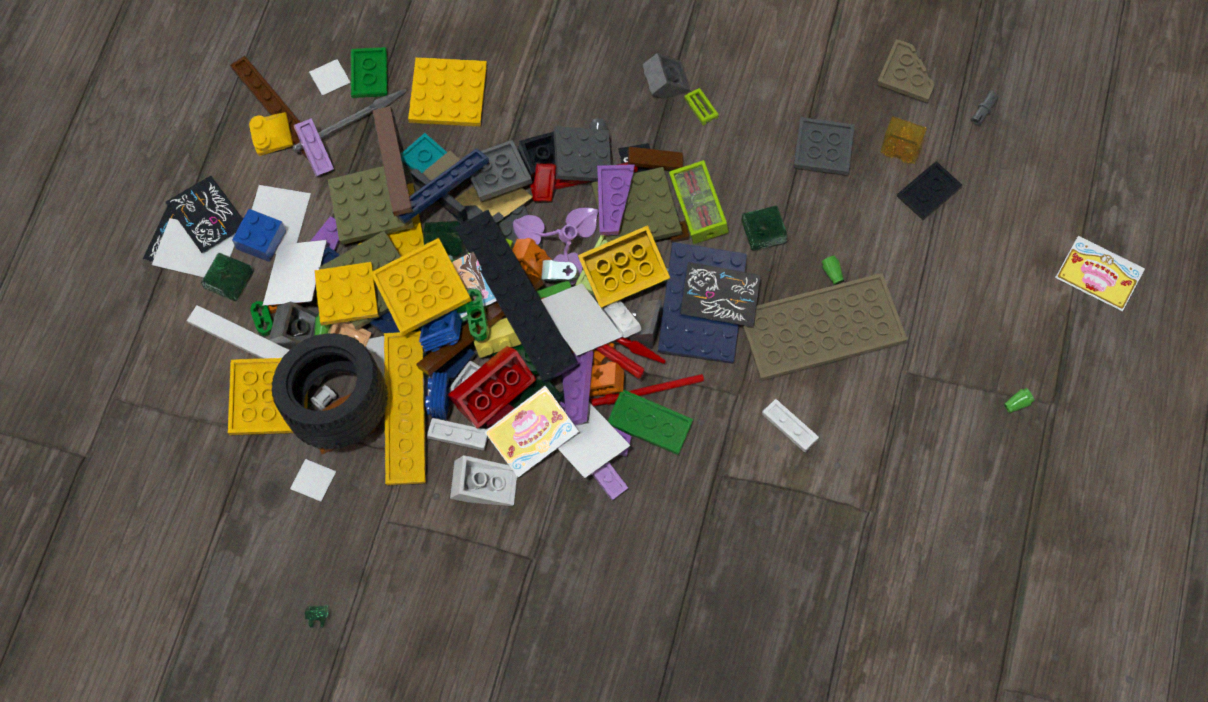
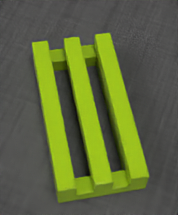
[684,88,719,125]

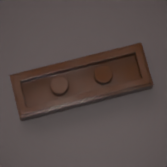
[628,147,683,170]

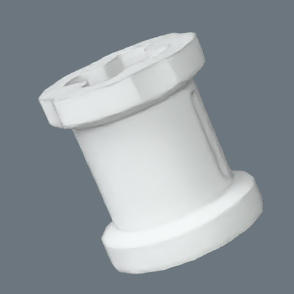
[311,385,337,410]

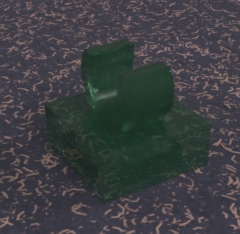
[305,606,328,628]

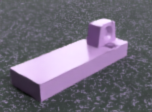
[294,118,334,177]
[591,462,628,500]

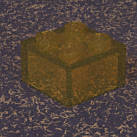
[880,116,927,164]

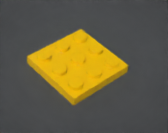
[314,262,379,326]

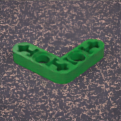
[454,289,489,341]

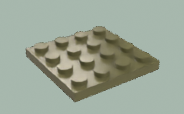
[328,166,414,245]
[591,167,682,243]
[318,231,401,330]

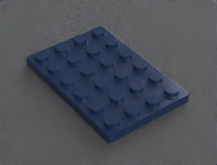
[657,242,747,364]

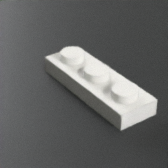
[602,300,642,338]
[762,399,819,452]
[427,418,488,450]

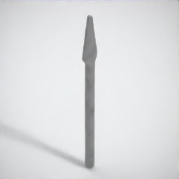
[293,89,407,152]

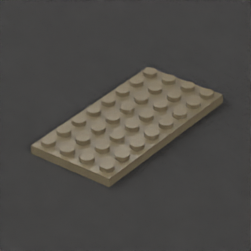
[742,273,907,381]

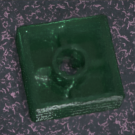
[741,206,788,251]
[201,253,253,301]

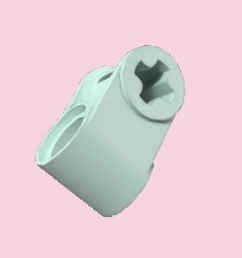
[541,260,579,281]

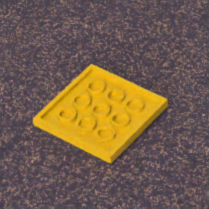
[408,57,487,127]
[370,238,472,336]
[228,358,308,435]

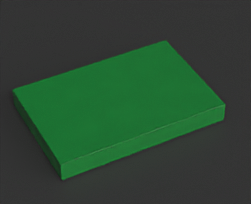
[351,47,388,98]

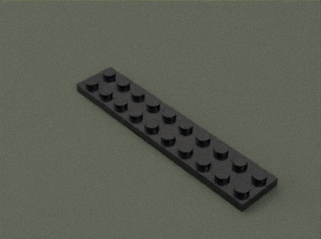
[455,210,578,383]

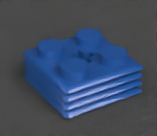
[419,310,462,352]
[425,372,450,421]

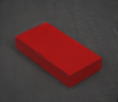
[532,164,556,201]

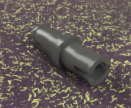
[971,91,999,126]

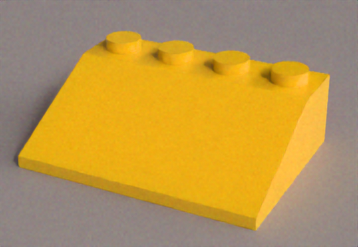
[578,225,670,307]

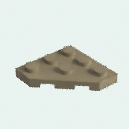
[877,39,935,103]

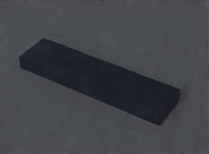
[410,169,468,222]

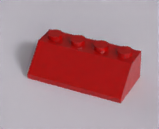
[448,346,536,429]

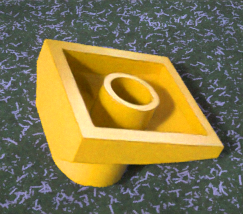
[249,112,294,156]

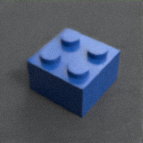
[232,209,286,262]

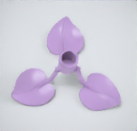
[513,208,598,285]

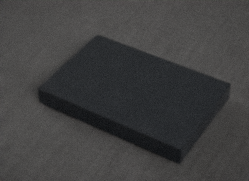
[897,161,962,220]

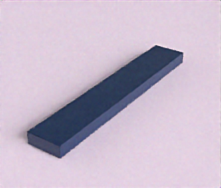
[392,148,489,224]

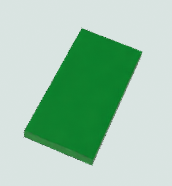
[608,389,693,455]

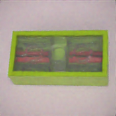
[669,160,729,244]

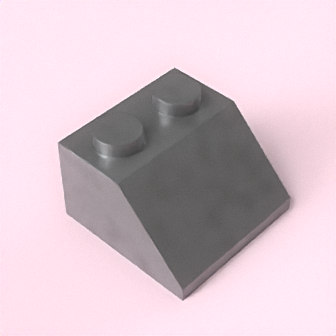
[642,53,691,98]
[628,299,662,350]
[269,301,318,348]

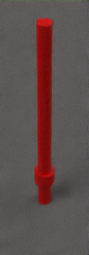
[590,374,704,407]

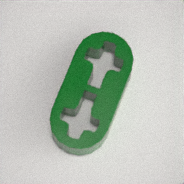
[250,301,273,337]

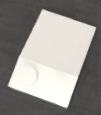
[450,455,517,506]

